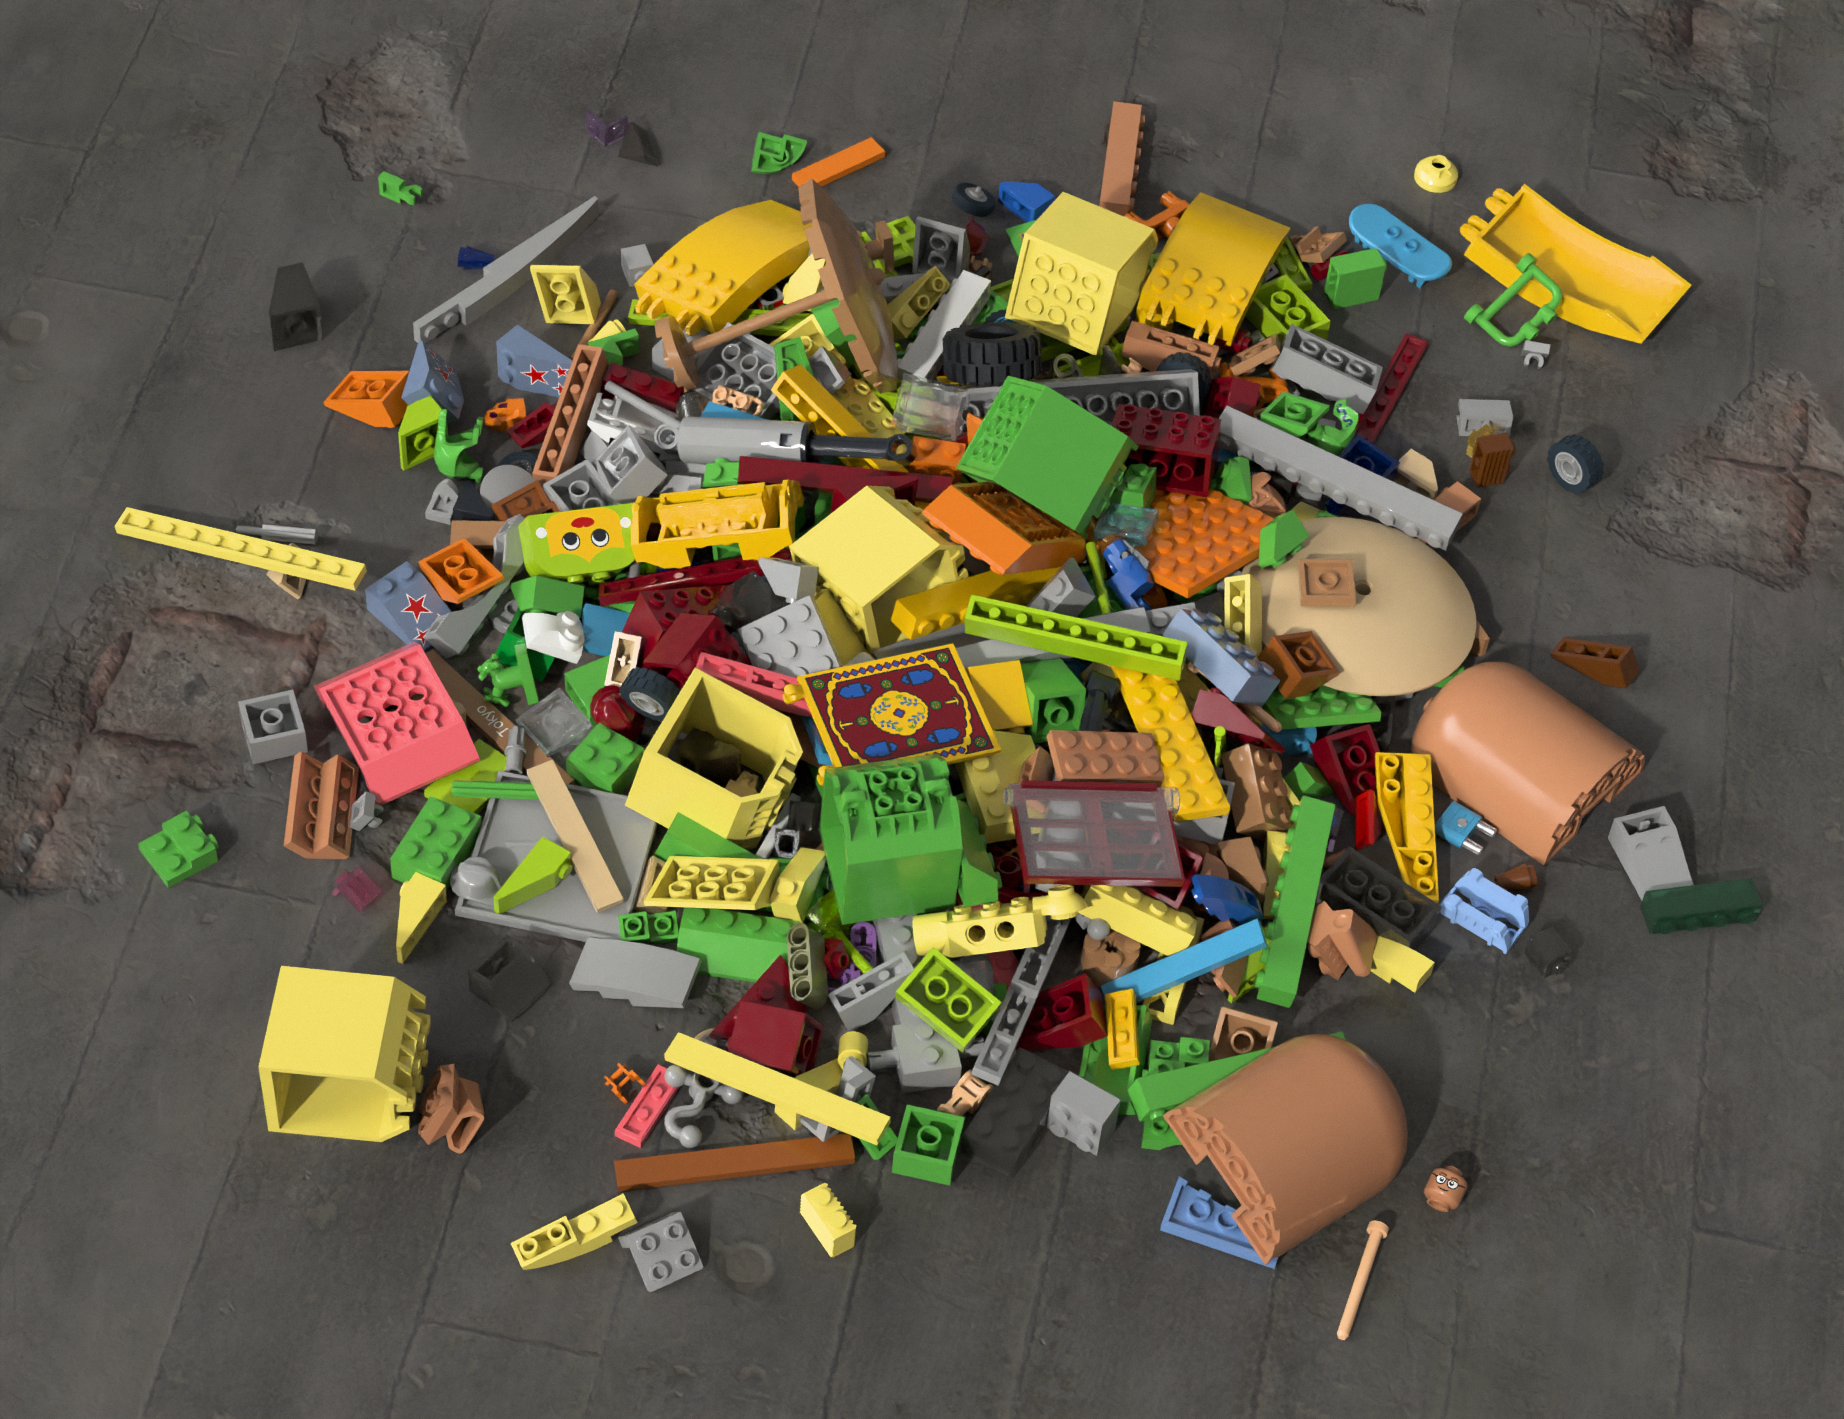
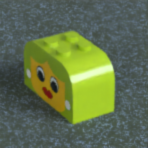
[518,503,635,585]

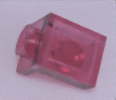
[331,867,382,913]

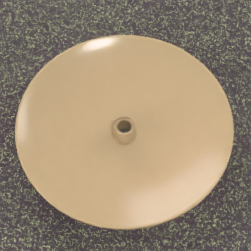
[1242,517,1476,696]

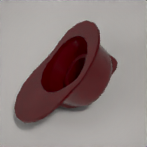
[965,215,989,257]
[590,685,643,742]

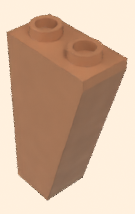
[1122,321,1221,400]

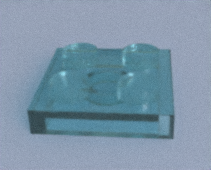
[1094,503,1159,546]

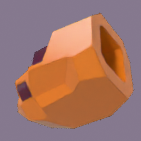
[484,397,526,432]

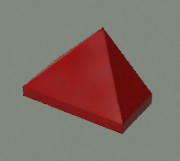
[1355,790,1384,851]

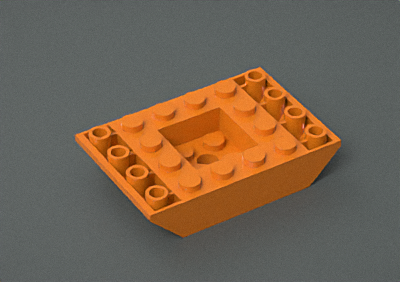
[922,482,1085,575]

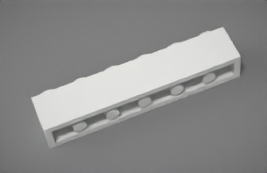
[897,270,991,386]

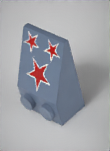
[496,325,572,397]
[401,341,464,424]
[365,561,451,652]

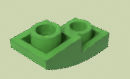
[618,911,679,944]

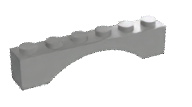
[423,514,525,659]

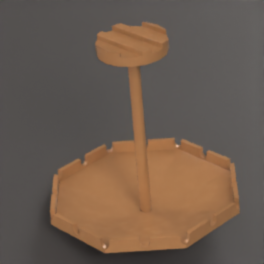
[655,179,898,394]

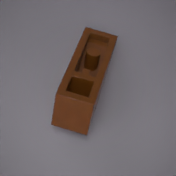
[1550,637,1640,688]

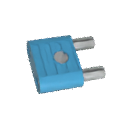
[1435,801,1497,855]

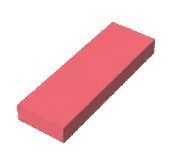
[615,1064,681,1148]

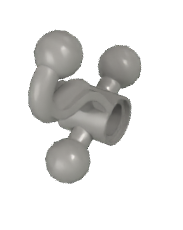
[664,1064,744,1148]

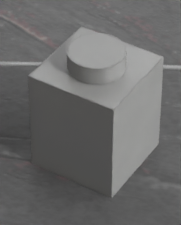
[621,244,654,287]

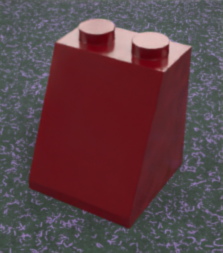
[1134,833,1205,910]
[726,1001,824,1078]

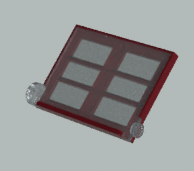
[1003,780,1185,887]

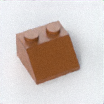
[1257,631,1340,699]

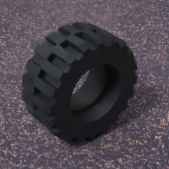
[942,322,1041,387]

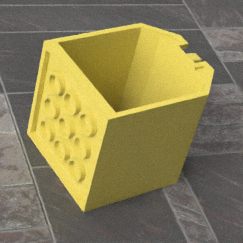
[1005,192,1158,356]
[789,486,968,655]
[625,668,803,850]
[259,966,431,1142]

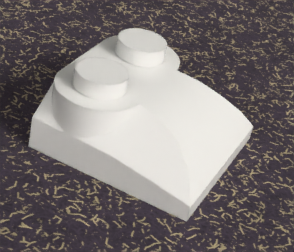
[522,611,585,664]

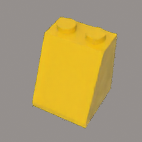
[965,660,1033,734]

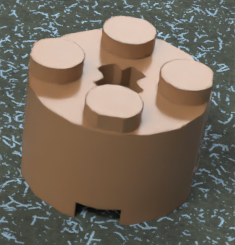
[1081,928,1141,987]

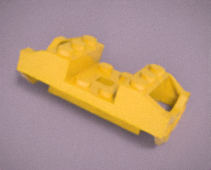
[631,480,804,569]

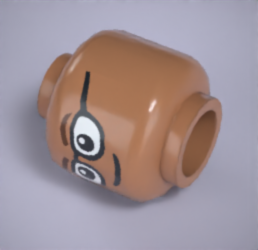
[1424,1166,1468,1212]

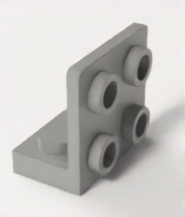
[618,1212,703,1292]

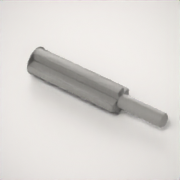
[236,524,318,545]

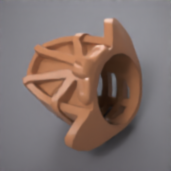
[1247,472,1286,518]

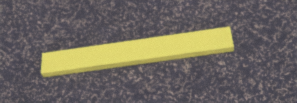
[664,1032,891,1146]

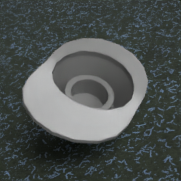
[450,856,512,906]

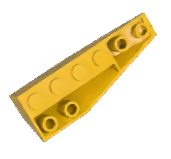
[1375,752,1439,903]

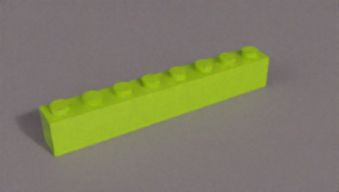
[964,594,1187,681]

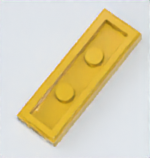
[1105,988,1140,1070]

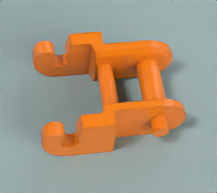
[604,1063,646,1105]

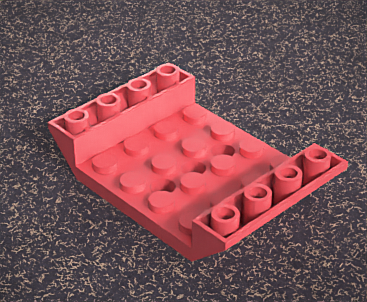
[314,642,480,806]

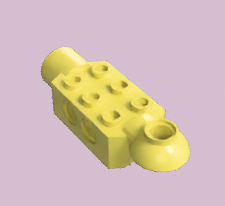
[829,351,909,470]
[913,885,1088,958]

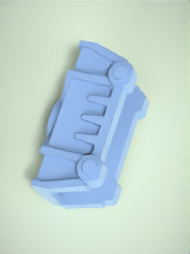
[1436,868,1529,954]

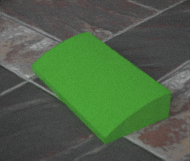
[1079,1005,1153,1115]

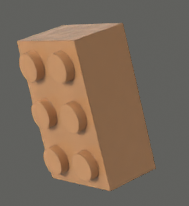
[1221,744,1293,841]

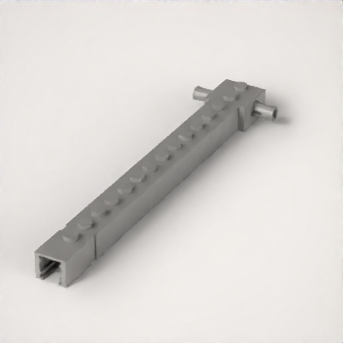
[867,914,984,1093]

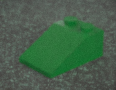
[495,607,555,682]

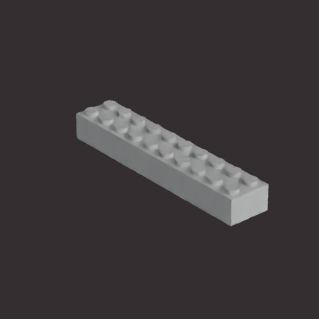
[938,369,1200,440]

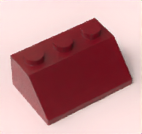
[601,363,687,414]

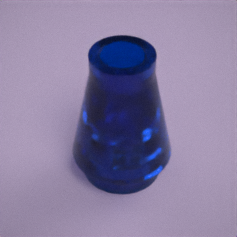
[457,245,495,270]

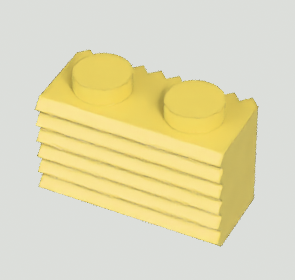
[800,1183,856,1258]

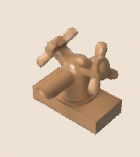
[857,220,895,274]

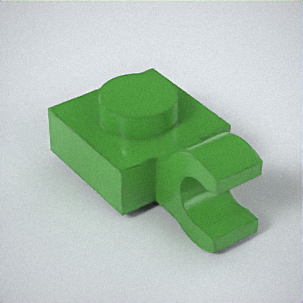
[378,171,423,205]

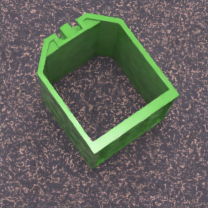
[956,376,1139,540]
[820,753,963,925]

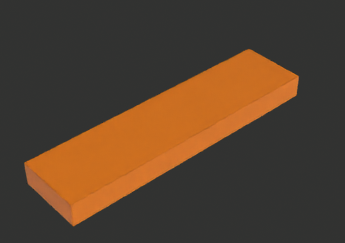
[792,137,885,187]

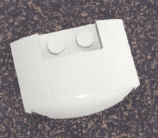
[587,393,680,460]

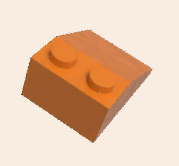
[323,371,409,428]
[418,538,505,604]

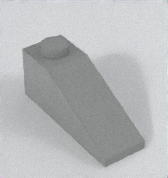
[828,952,914,1032]

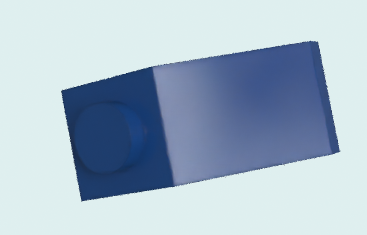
[998,182,1055,223]

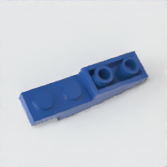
[1191,874,1264,927]

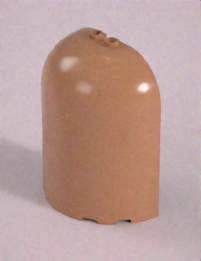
[1411,662,1645,866]
[1163,1034,1408,1265]

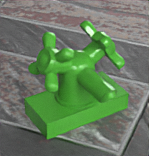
[477,643,539,707]

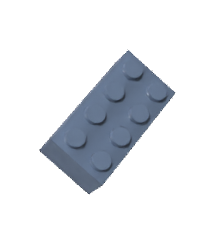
[1162,608,1280,707]

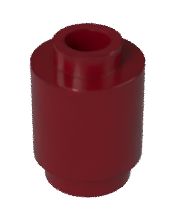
[1214,328,1253,354]

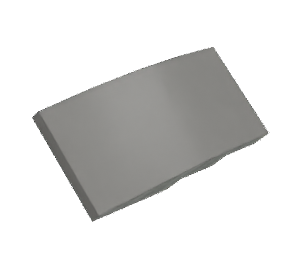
[569,938,702,1008]

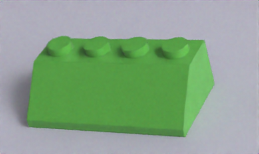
[956,798,1002,908]
[677,907,798,983]

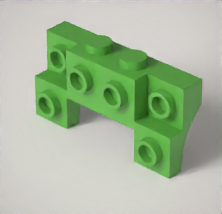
[1141,1037,1210,1150]

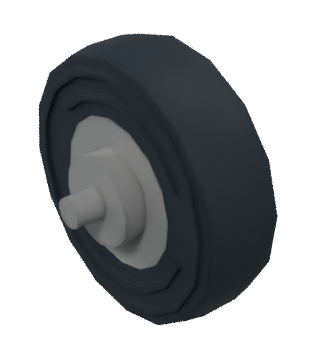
[952,182,995,217]

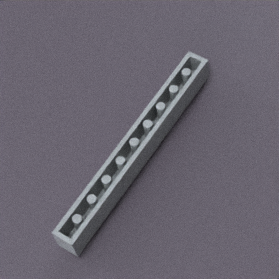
[1219,406,1463,550]

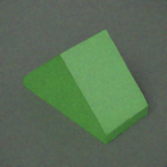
[1283,762,1334,801]

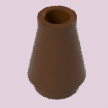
[1494,863,1537,891]

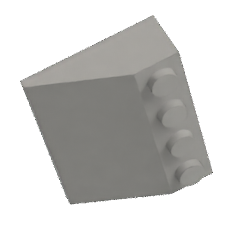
[693,322,780,420]

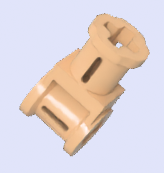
[937,1070,995,1117]

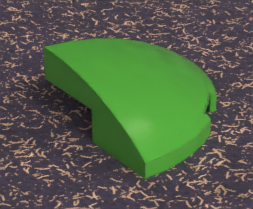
[751,132,807,174]

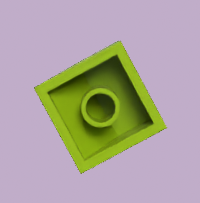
[398,395,448,471]

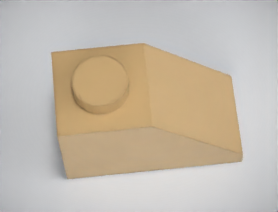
[1390,449,1438,500]

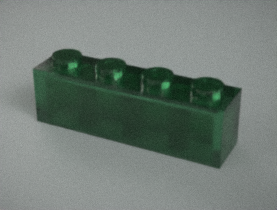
[1640,878,1763,934]

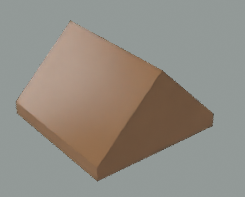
[1208,1006,1278,1062]

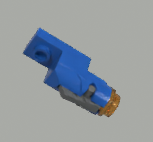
[1098,533,1154,611]

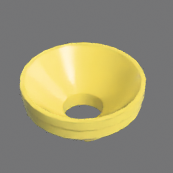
[1414,155,1458,193]

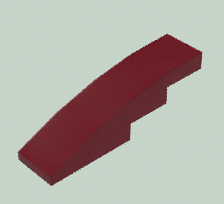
[506,401,558,449]

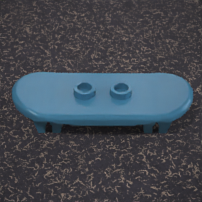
[1349,203,1452,289]

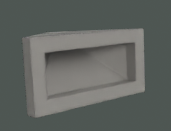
[808,346,851,395]

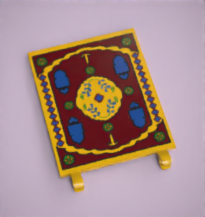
[782,643,1001,786]

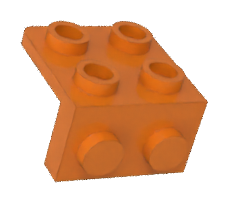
[908,436,966,485]

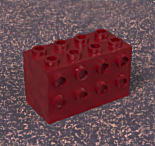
[1112,404,1221,497]
[622,584,755,670]
[643,613,752,694]

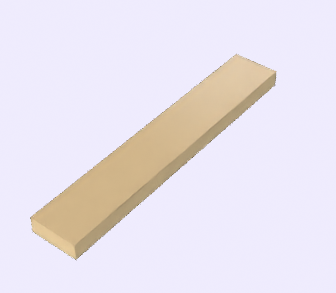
[527,760,623,913]

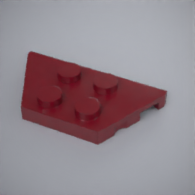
[709,955,807,1040]

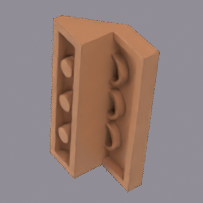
[284,751,359,859]

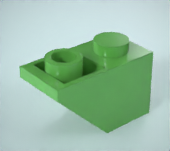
[1258,509,1310,569]

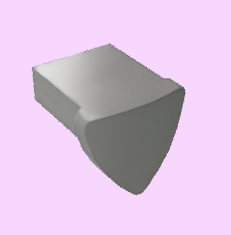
[425,478,460,525]

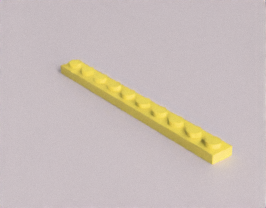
[115,507,367,591]

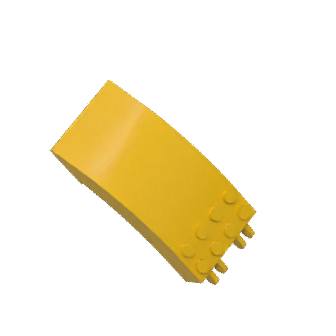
[1460,184,1692,344]
[1137,192,1291,346]
[634,200,812,336]

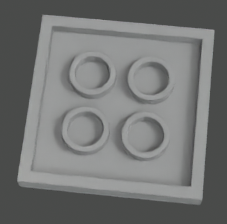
[737,595,843,678]

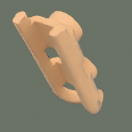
[712,385,766,417]

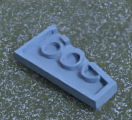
[1160,1176,1279,1269]

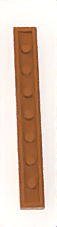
[614,1133,855,1192]

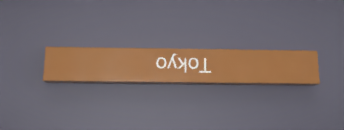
[426,650,575,785]

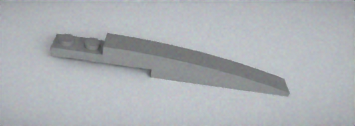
[413,196,598,343]
[956,602,1196,669]
[971,885,1083,1086]

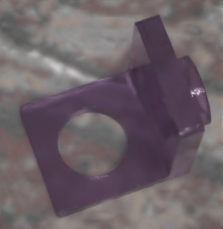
[585,109,628,147]

